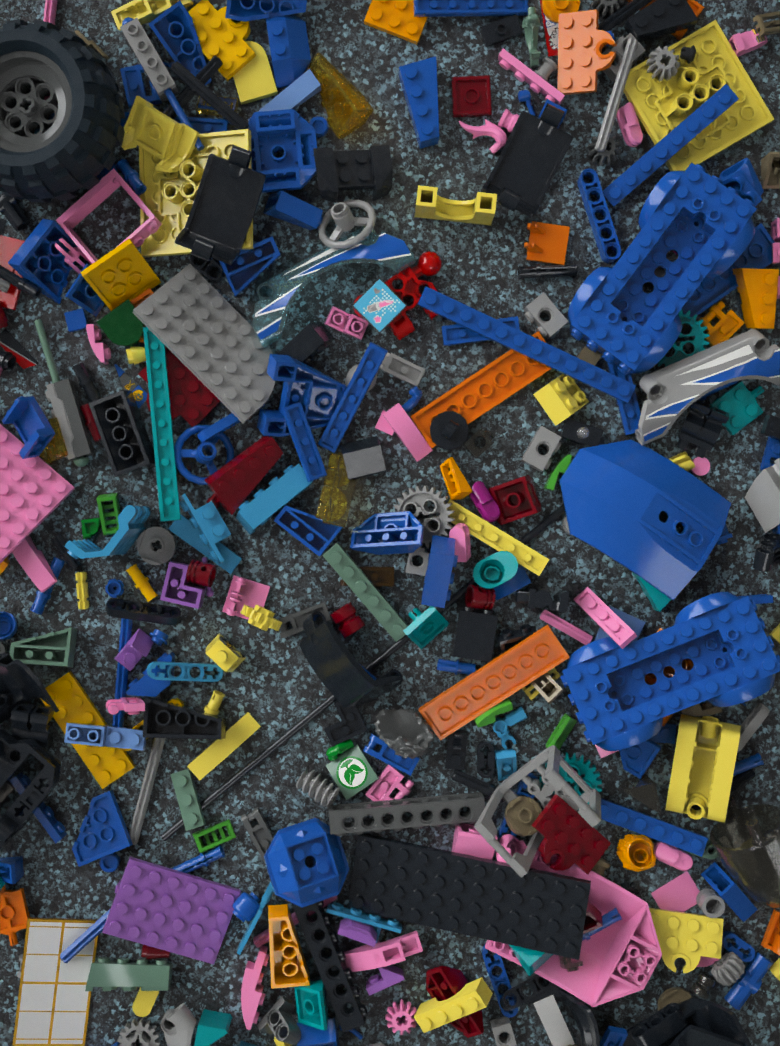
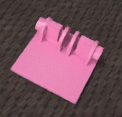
[222,575,270,620]

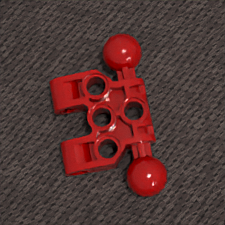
[353,251,442,341]

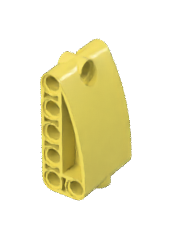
[665,714,741,823]

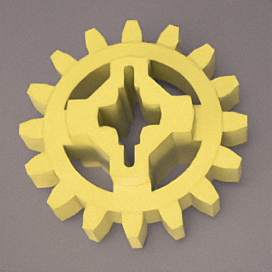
[240,604,282,631]

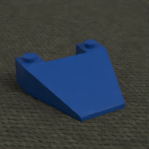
[257,354,347,437]

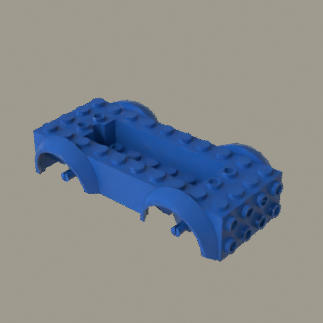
[568,163,757,375]
[560,592,780,751]

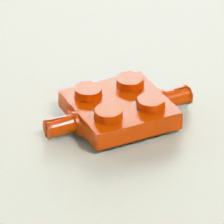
[0,884,30,946]

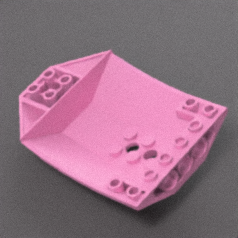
[485,845,662,1008]

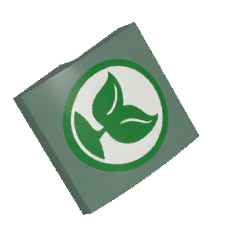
[326,744,379,800]

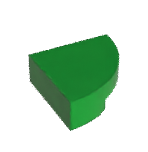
[81,518,101,539]

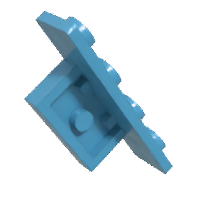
[180,494,231,564]
[326,902,402,943]

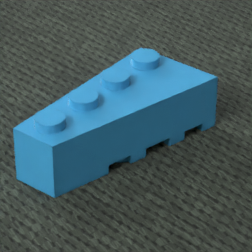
[236,463,313,535]

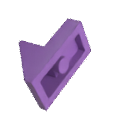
[114,628,153,671]
[366,965,405,996]

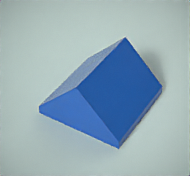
[65,263,105,317]

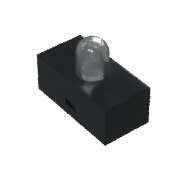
[559,418,604,447]

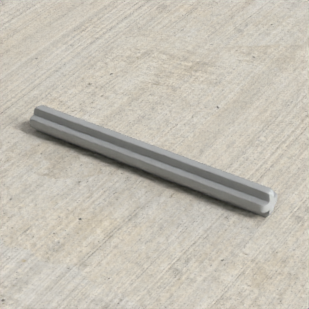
[595,38,638,152]
[129,738,166,845]

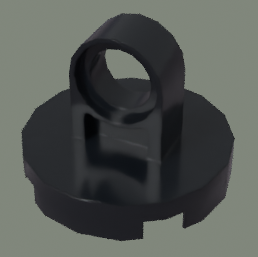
[430,411,468,450]

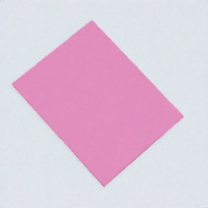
[651,871,700,912]

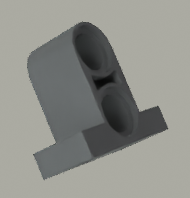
[257,996,301,1045]

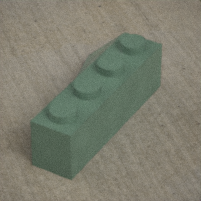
[85,957,173,991]

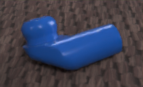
[402,386,423,414]

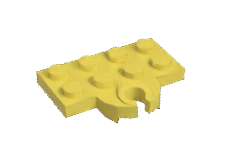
[649,908,724,974]

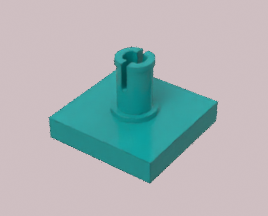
[403,606,449,650]

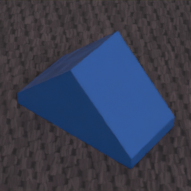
[0,856,24,884]

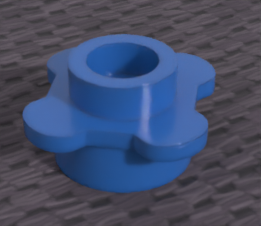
[150,629,169,646]

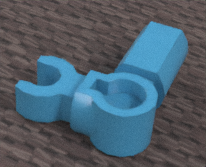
[491,706,528,749]

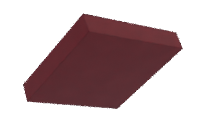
[451,75,492,118]

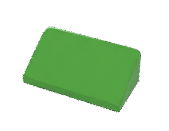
[545,713,577,750]

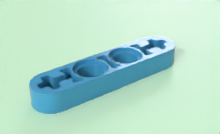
[147,661,223,682]

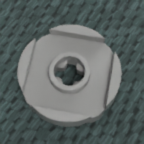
[137,526,177,565]

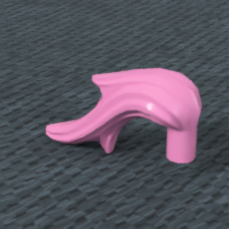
[459,119,508,154]

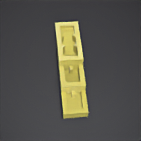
[111,0,194,31]
[187,712,261,781]

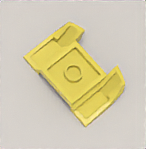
[121,96,199,173]

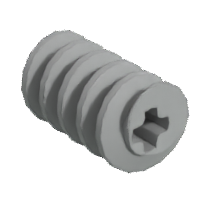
[296,769,340,808]

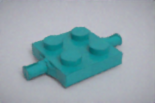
[709,381,764,435]

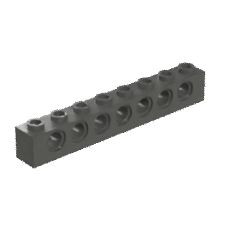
[328,792,485,836]

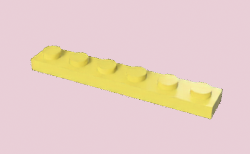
[448,499,550,576]

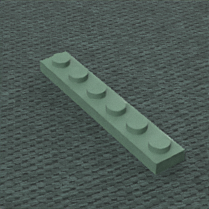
[322,541,409,642]

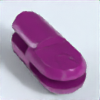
[469,481,500,522]

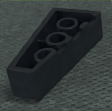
[143,697,226,739]

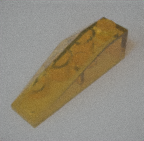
[308,53,374,139]

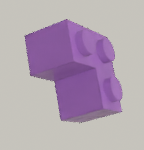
[160,561,206,609]

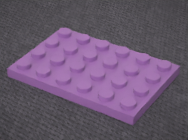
[102,857,241,964]

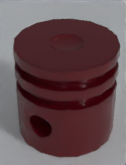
[186,559,217,587]
[465,584,496,610]

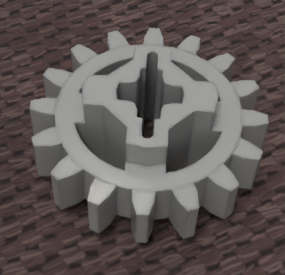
[117,1018,161,1046]

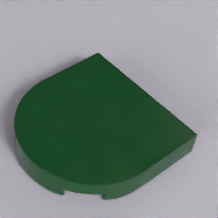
[97,299,144,346]

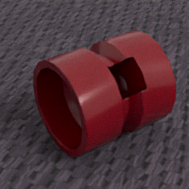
[330,602,365,638]

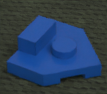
[619,739,661,779]

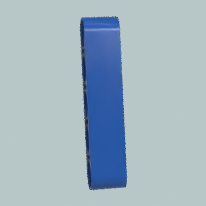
[577,168,621,264]

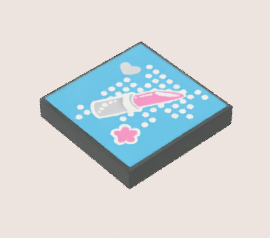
[352,278,407,334]

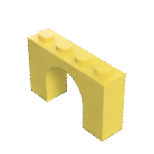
[415,185,497,226]

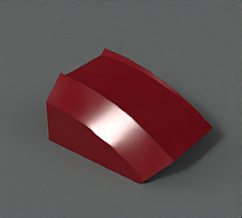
[488,475,541,525]

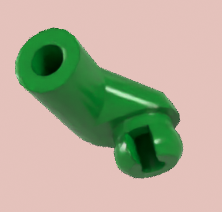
[326,739,354,761]

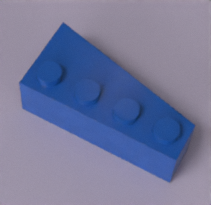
[399,56,439,149]

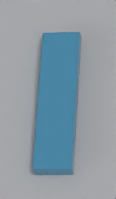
[169,514,243,574]

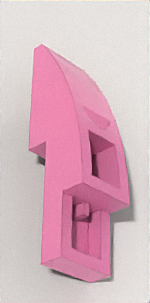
[344,930,423,972]
[241,945,270,1030]

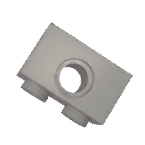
[524,292,569,339]
[520,426,562,472]

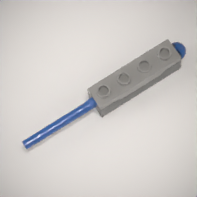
[120,17,204,151]

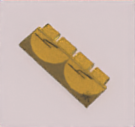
[316,452,356,527]

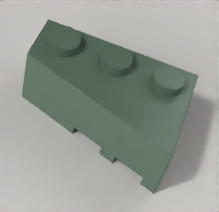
[10,627,77,668]

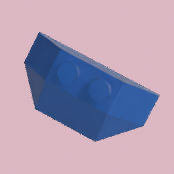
[266,14,311,89]
[350,511,424,555]

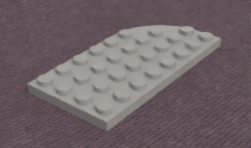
[133,264,275,424]

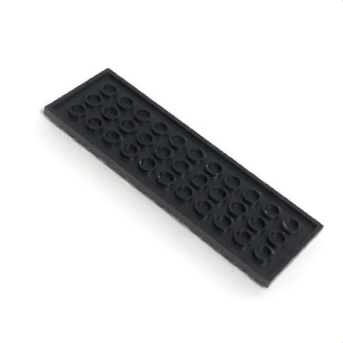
[348,833,591,960]

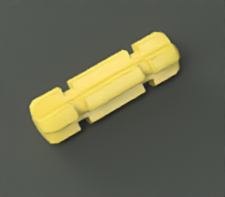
[75,572,89,610]

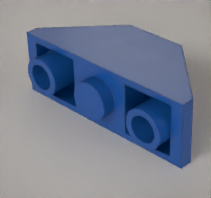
[126,652,175,697]

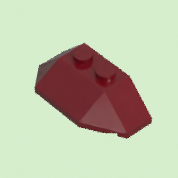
[426,965,484,1038]

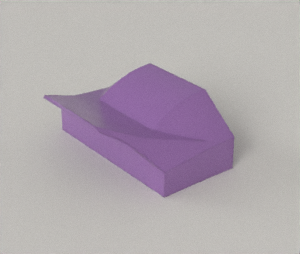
[337,918,377,947]

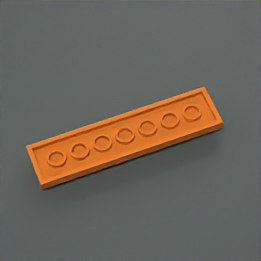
[410,331,552,449]
[419,624,570,741]

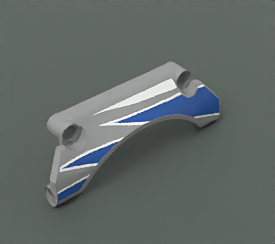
[635,328,780,446]

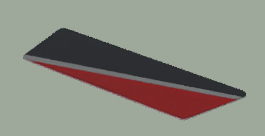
[0,329,38,369]

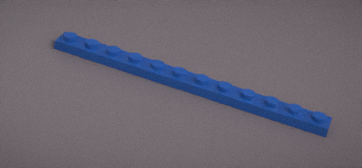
[417,286,636,404]

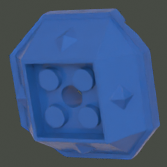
[247,109,317,193]
[263,818,349,908]

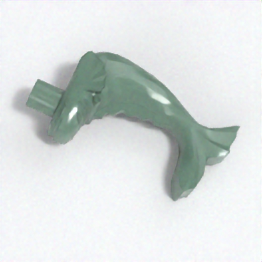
[522,7,541,68]

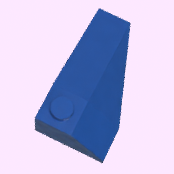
[148,0,212,86]

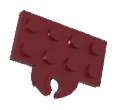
[138,347,221,427]
[531,794,611,875]

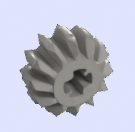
[646,46,680,82]
[711,952,745,986]

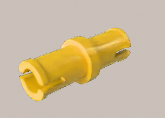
[126,564,158,602]

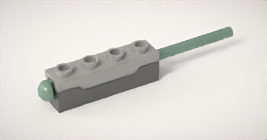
[34,319,95,467]

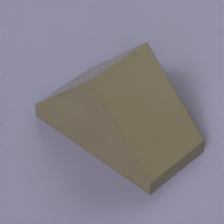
[761,152,780,189]
[531,673,564,704]

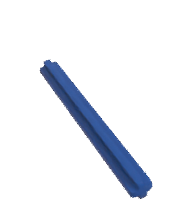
[112,618,133,727]

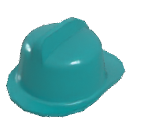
[473,551,518,589]

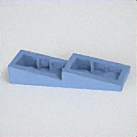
[248,69,321,122]

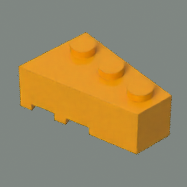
[732,268,779,329]

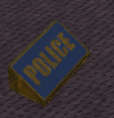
[196,96,238,117]

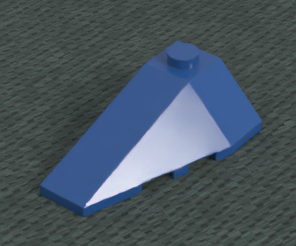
[225,0,307,22]

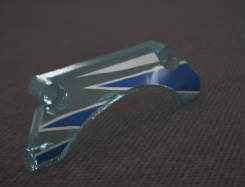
[252,226,416,348]

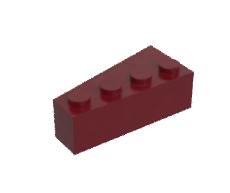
[205,436,283,515]

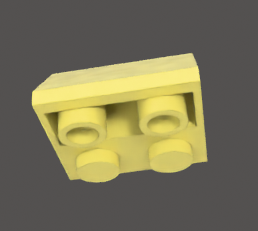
[533,374,589,426]

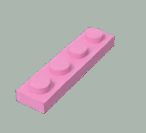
[498,48,565,106]
[573,587,637,649]

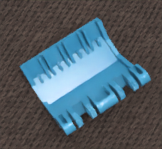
[64,505,151,559]

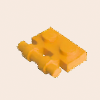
[697,301,745,347]

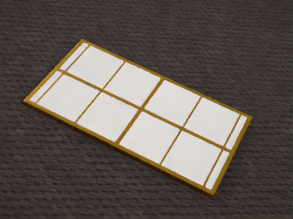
[12,917,98,1046]

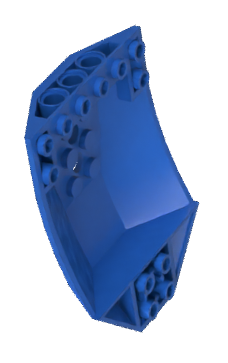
[560,440,731,600]

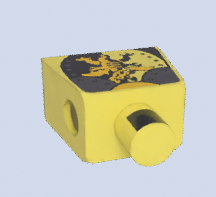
[206,633,246,672]

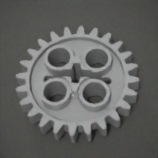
[393,485,455,548]

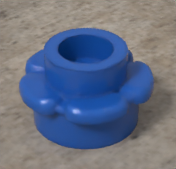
[105,579,124,598]

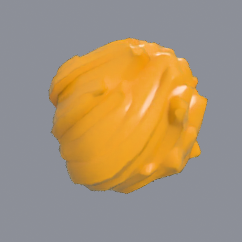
[616,834,656,872]

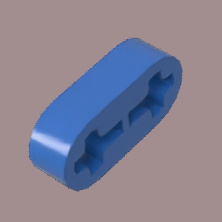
[722,931,755,962]

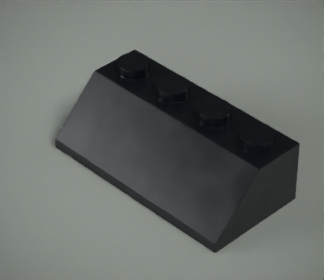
[89,390,155,477]

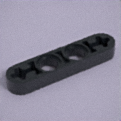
[106,599,181,625]

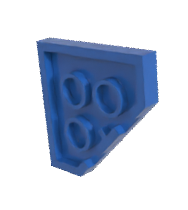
[72,790,133,867]

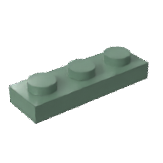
[170,769,206,831]

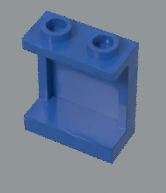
[2,396,56,459]

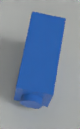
[263,191,323,230]
[701,862,758,922]

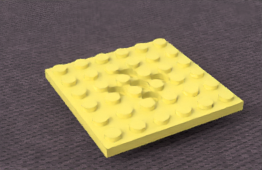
[623,20,774,171]
[139,129,253,257]

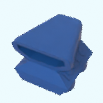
[719,158,764,207]

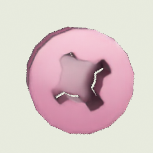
[498,108,520,133]

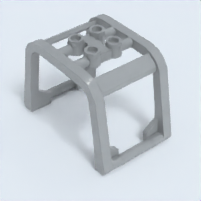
[474,745,601,877]

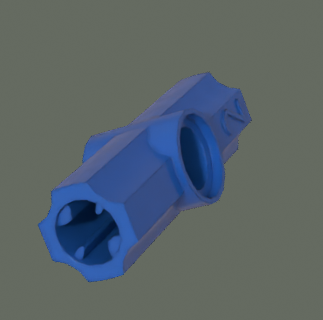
[724,952,773,1010]

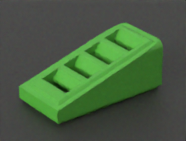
[97,493,120,535]
[192,819,236,853]

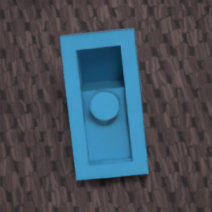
[495,749,517,781]

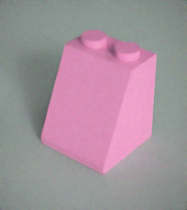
[451,823,497,860]

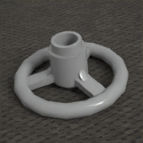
[318,199,376,249]

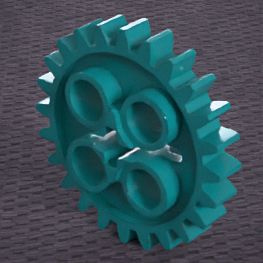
[658,309,710,367]
[539,752,602,810]

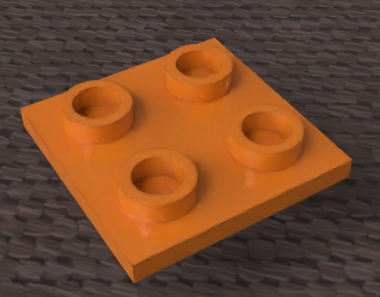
[524,221,570,265]

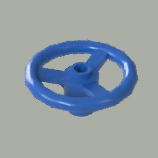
[174,425,234,485]

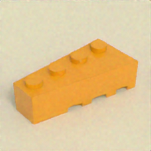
[268,904,310,989]

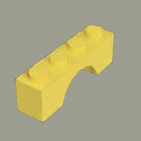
[414,977,493,1033]

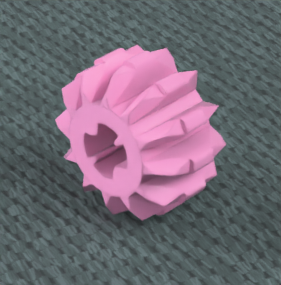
[385,999,416,1035]

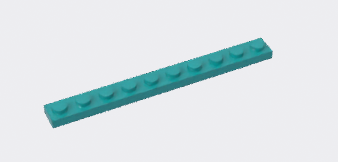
[143,327,181,522]

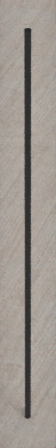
[160,504,566,841]

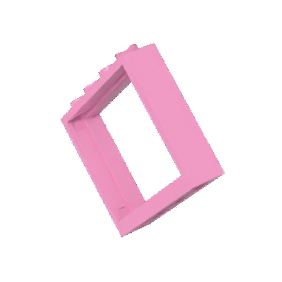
[56,168,162,264]

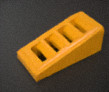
[440,457,472,500]

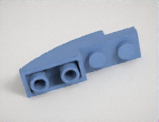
[64,723,146,751]

